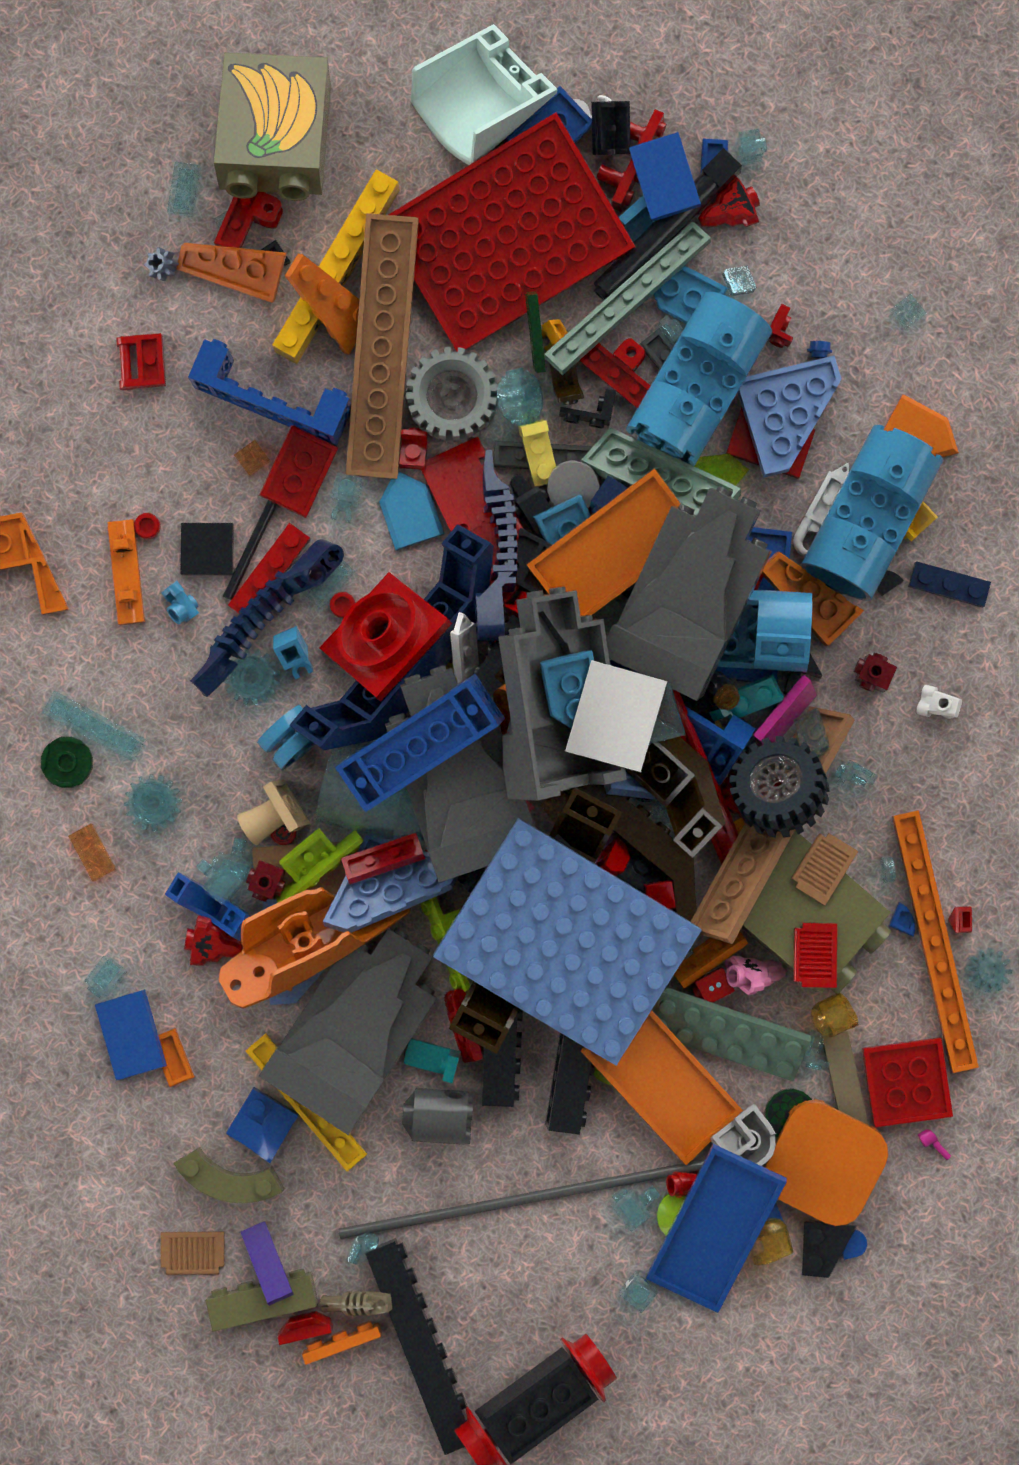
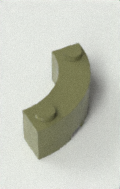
[173,1147,285,1203]

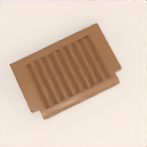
[791,833,858,906]
[161,1231,224,1275]

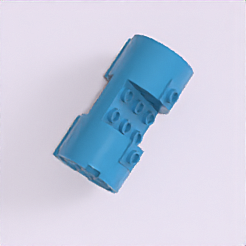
[626,292,772,466]
[801,425,943,601]
[718,590,812,672]

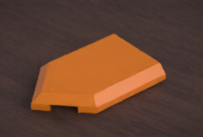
[884,394,959,458]

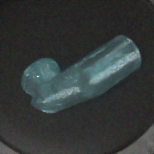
[346,1232,379,1265]

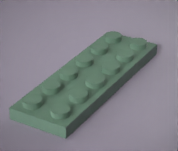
[581,427,741,516]
[652,987,811,1081]

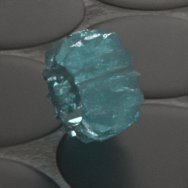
[966,948,1012,993]

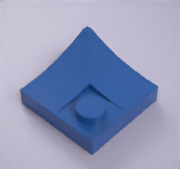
[226,1087,299,1163]

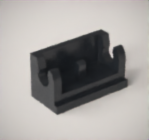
[591,101,630,155]

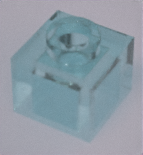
[737,129,767,164]

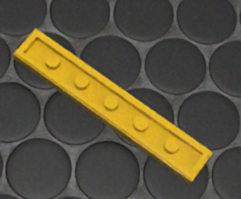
[245,1033,367,1172]

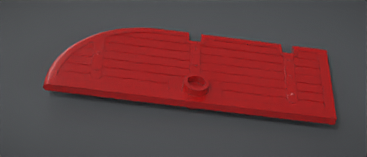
[421,437,523,604]

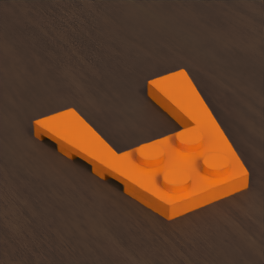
[0,512,69,615]

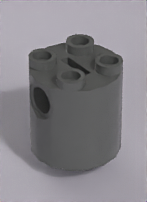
[402,1088,473,1145]

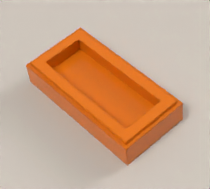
[158,1028,195,1087]

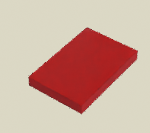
[726,407,816,479]
[259,425,338,518]

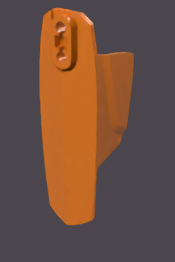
[219,887,411,1008]

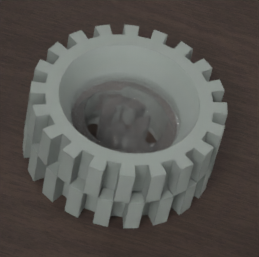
[406,347,497,444]

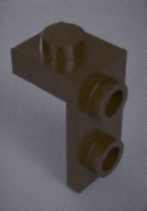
[549,363,584,405]

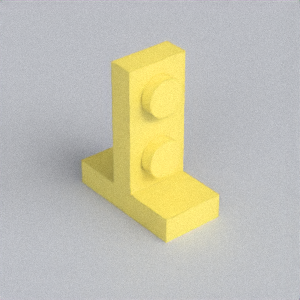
[518,419,556,487]

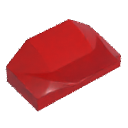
[595,837,630,876]
[278,1311,333,1345]

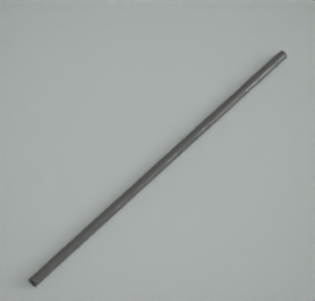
[339,1159,705,1239]

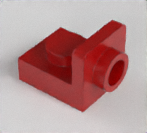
[769,303,793,348]
[399,427,428,470]

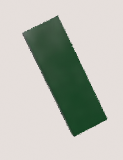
[525,291,546,373]

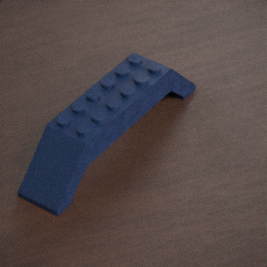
[290,524,494,751]

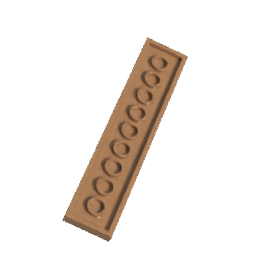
[346,213,419,479]
[691,706,855,944]

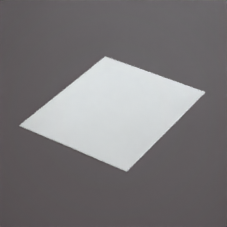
[565,660,667,772]

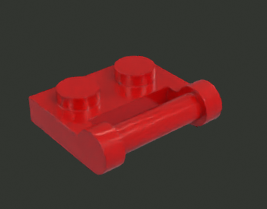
[116,333,166,390]

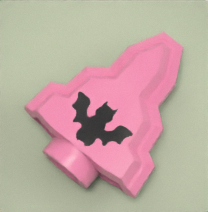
[725,956,787,995]

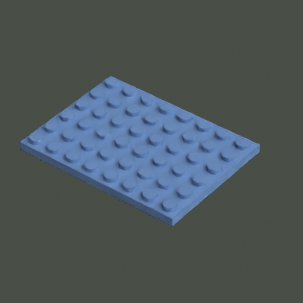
[433,818,702,1066]

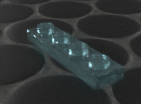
[42,691,147,762]

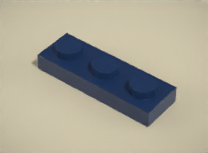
[908,561,991,608]

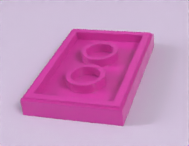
[754,675,817,747]

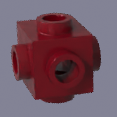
[853,653,897,693]
[246,860,286,902]

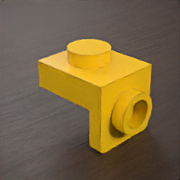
[903,501,938,541]

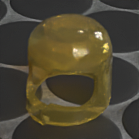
[811,992,860,1038]
[753,1218,794,1265]

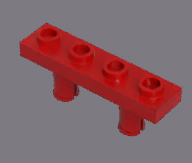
[596,109,667,212]

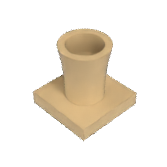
[237,779,311,845]

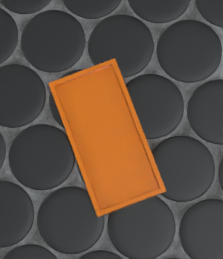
[527,468,680,616]
[581,1010,743,1165]

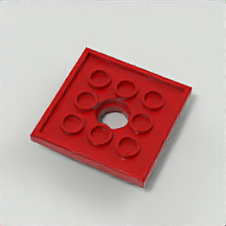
[319,572,452,702]

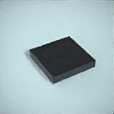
[180,523,234,575]

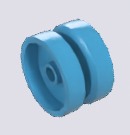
[257,705,315,770]

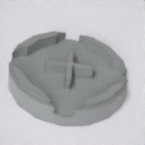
[547,460,599,508]

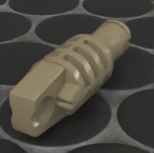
[320,1291,392,1316]

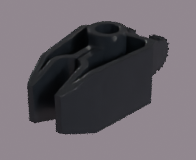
[510,474,551,539]

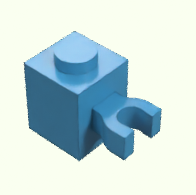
[273,626,313,680]

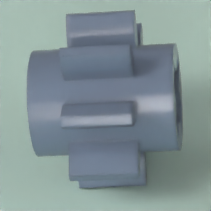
[144,247,179,281]

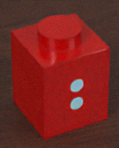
[692,967,735,1003]

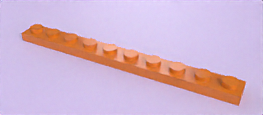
[892,810,979,1073]

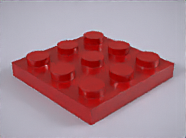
[862,1037,953,1127]

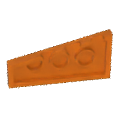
[176,243,287,303]
[285,254,360,355]
[761,552,864,646]

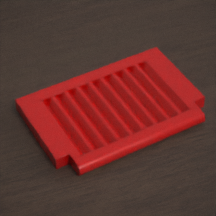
[794,923,837,988]

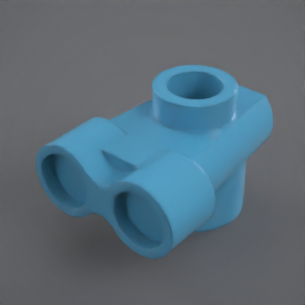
[161,581,199,624]

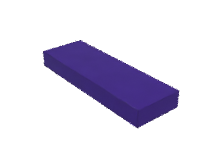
[241,1221,294,1306]

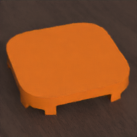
[763,1099,888,1226]

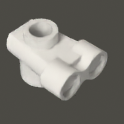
[917,685,962,719]

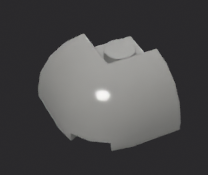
[710,1104,776,1166]

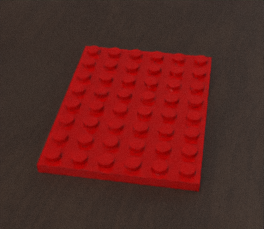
[388,112,636,351]

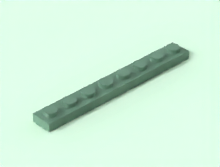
[544,222,711,375]

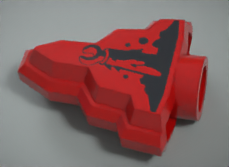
[698,176,760,227]

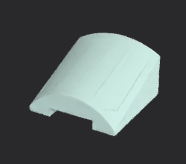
[411,24,557,165]

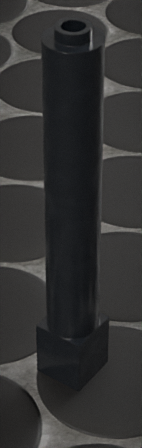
[594,148,742,301]

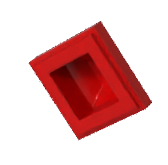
[948,906,972,933]

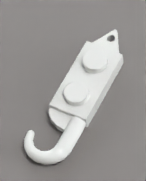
[793,463,849,557]
[450,612,479,685]

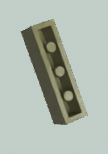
[205,1269,319,1332]

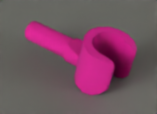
[918,1129,951,1160]

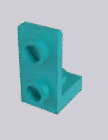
[404,1038,461,1083]

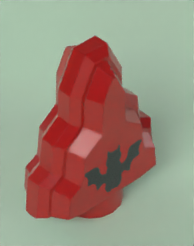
[184,915,243,966]

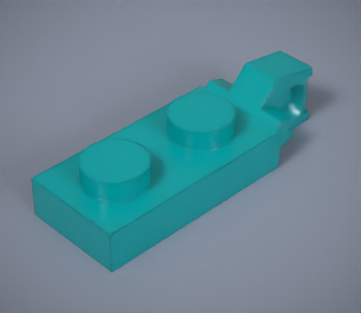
[709,674,784,721]

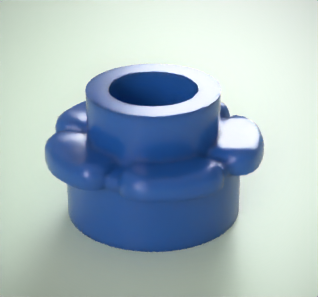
[807,341,832,359]

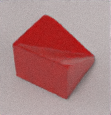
[643,880,676,909]

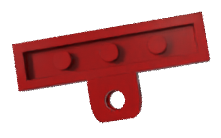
[214,192,283,248]
[579,338,651,409]

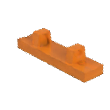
[107,519,145,625]

